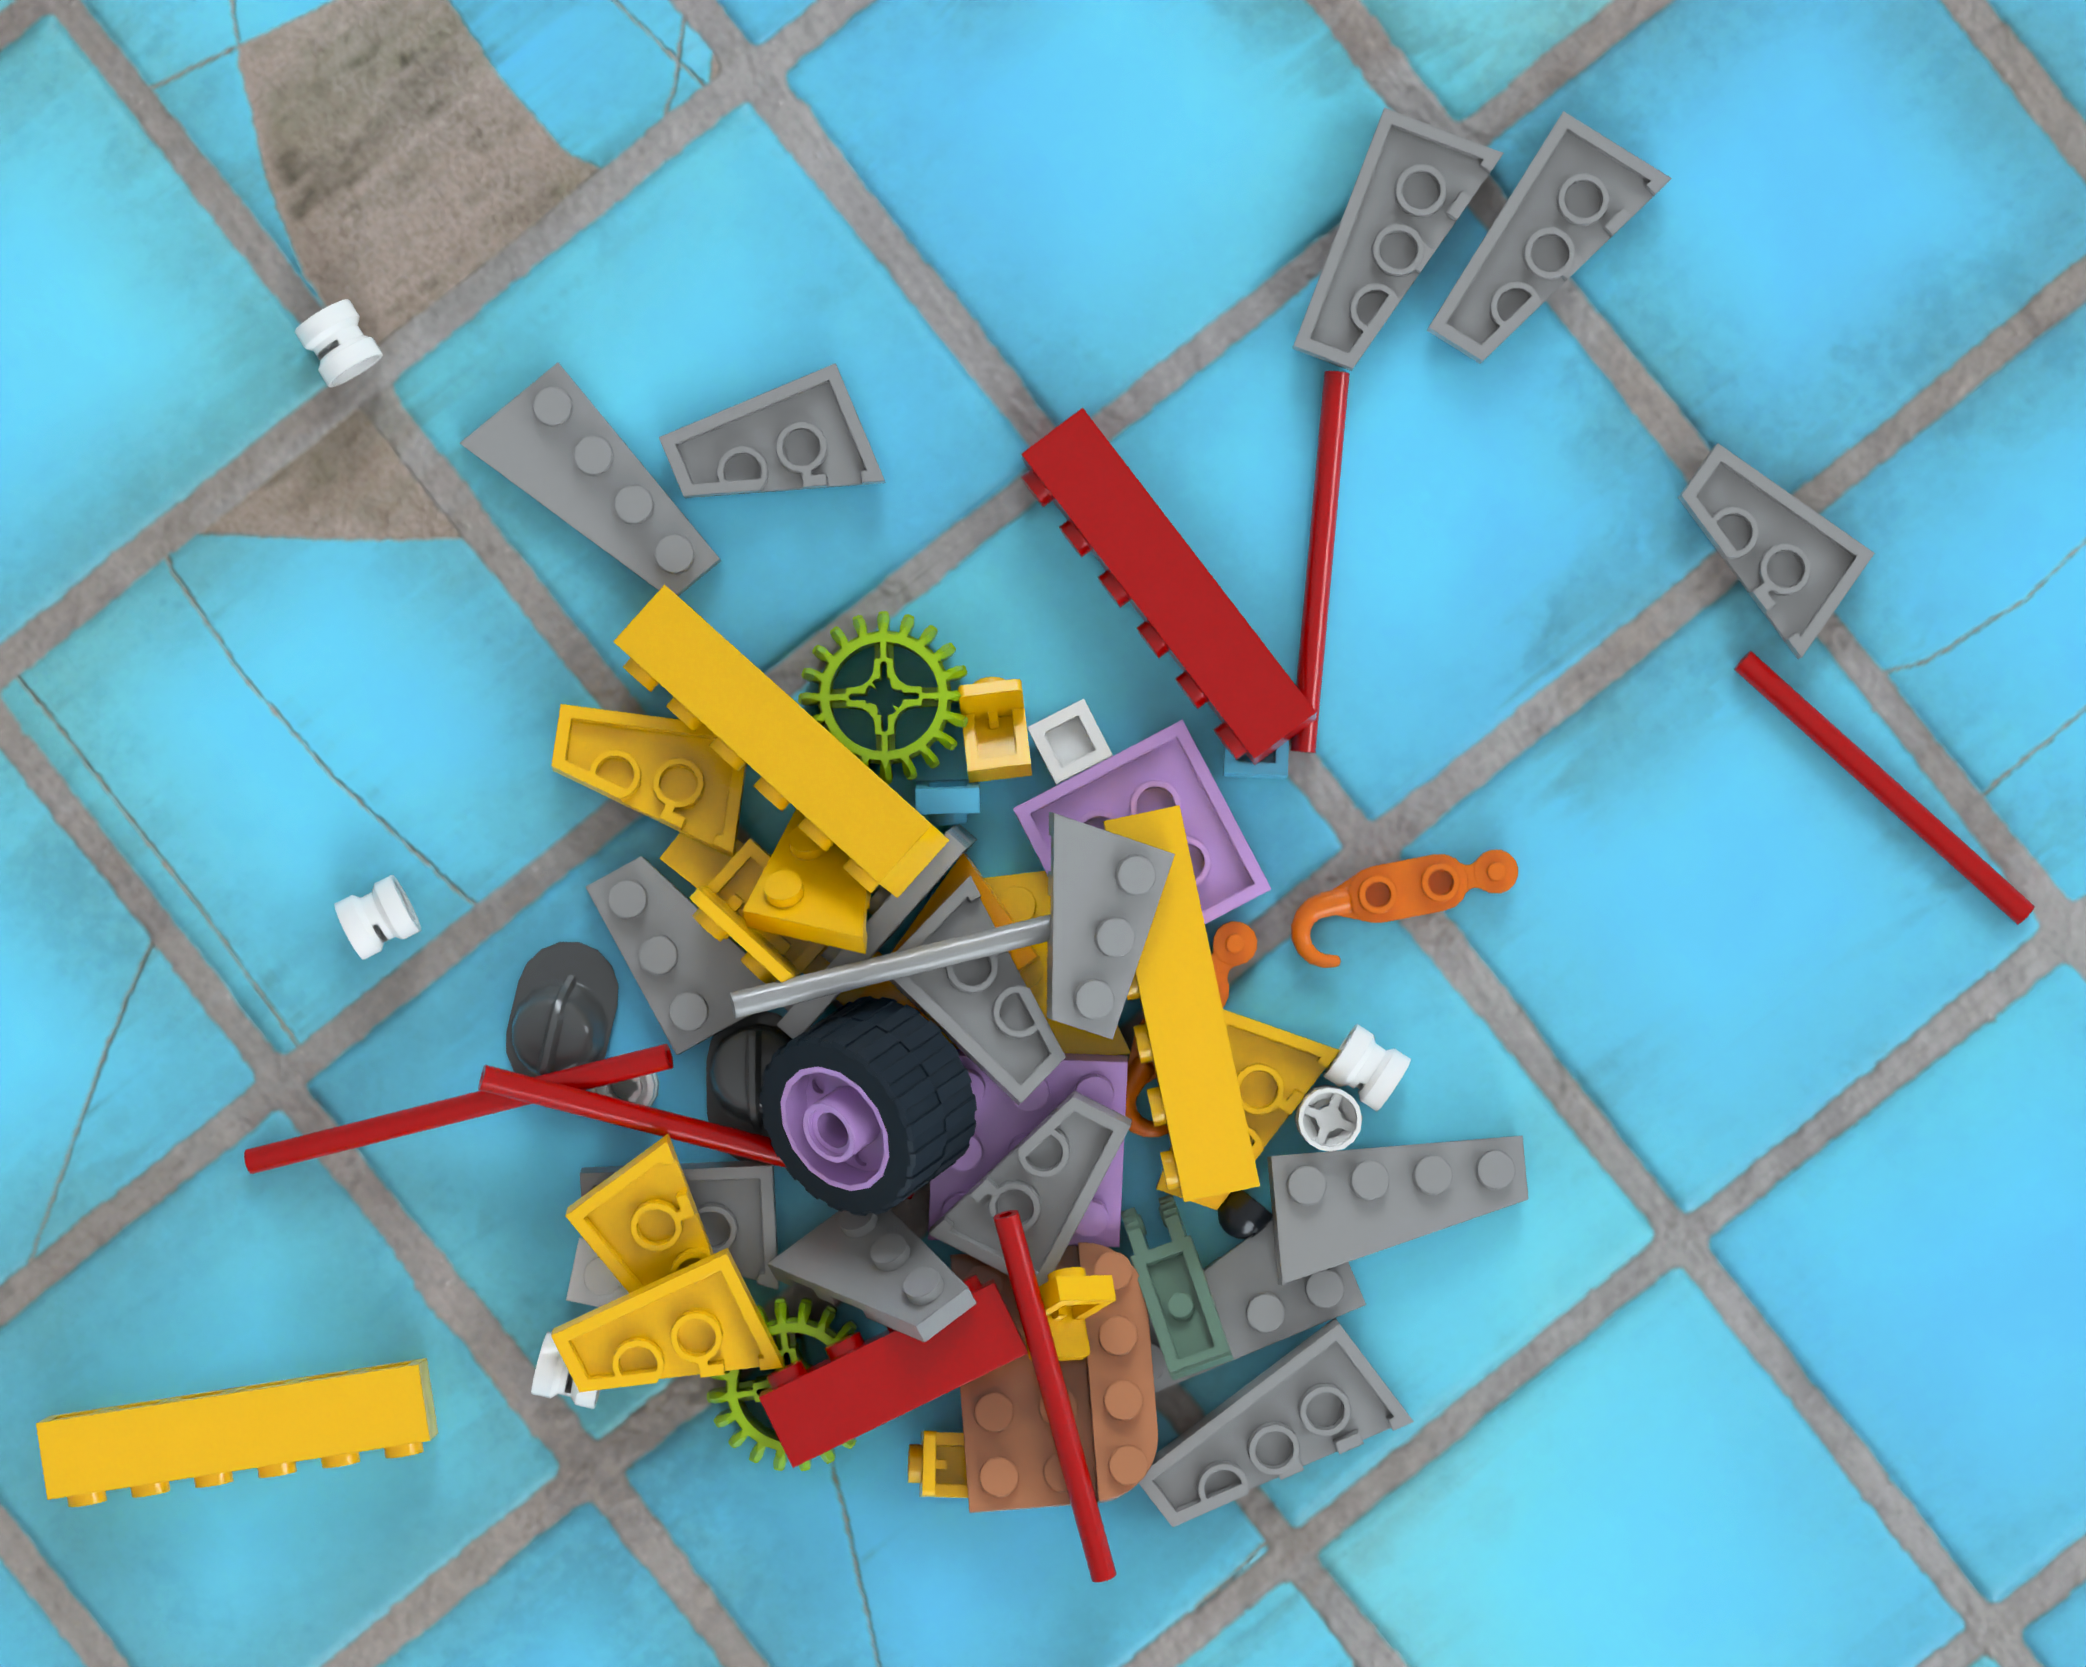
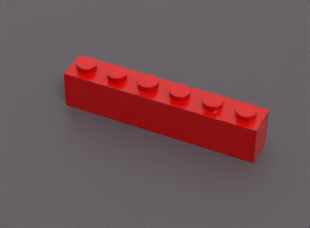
[1021,408,1317,765]

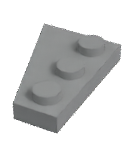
[659,363,886,498]
[1678,443,1875,659]
[1047,812,1175,1040]
[586,856,765,1055]
[889,876,1066,1105]
[928,1091,1132,1286]
[580,1160,780,1290]
[767,1209,977,1342]

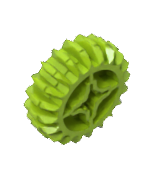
[798,611,968,784]
[707,1297,857,1471]

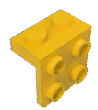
[689,838,827,984]

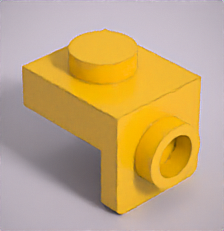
[958,677,1032,783]
[1025,1267,1116,1361]
[908,1430,968,1498]

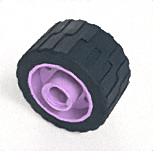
[760,996,977,1216]

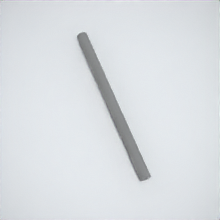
[729,914,1050,1018]

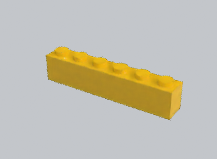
[613,584,949,898]
[1102,805,1260,1202]
[36,1358,438,1507]

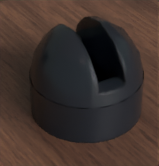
[1218,1190,1273,1239]

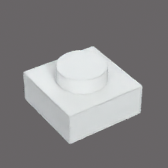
[1027,699,1113,785]
[566,1236,629,1307]

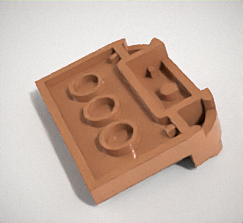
[950,1242,1158,1513]

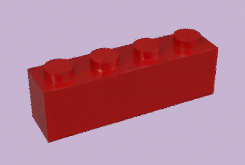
[759,1274,1028,1468]

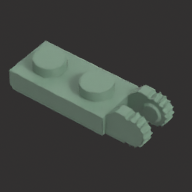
[1121,1194,1234,1381]

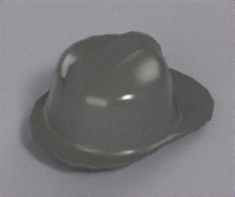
[506,942,618,1077]
[706,1011,792,1161]

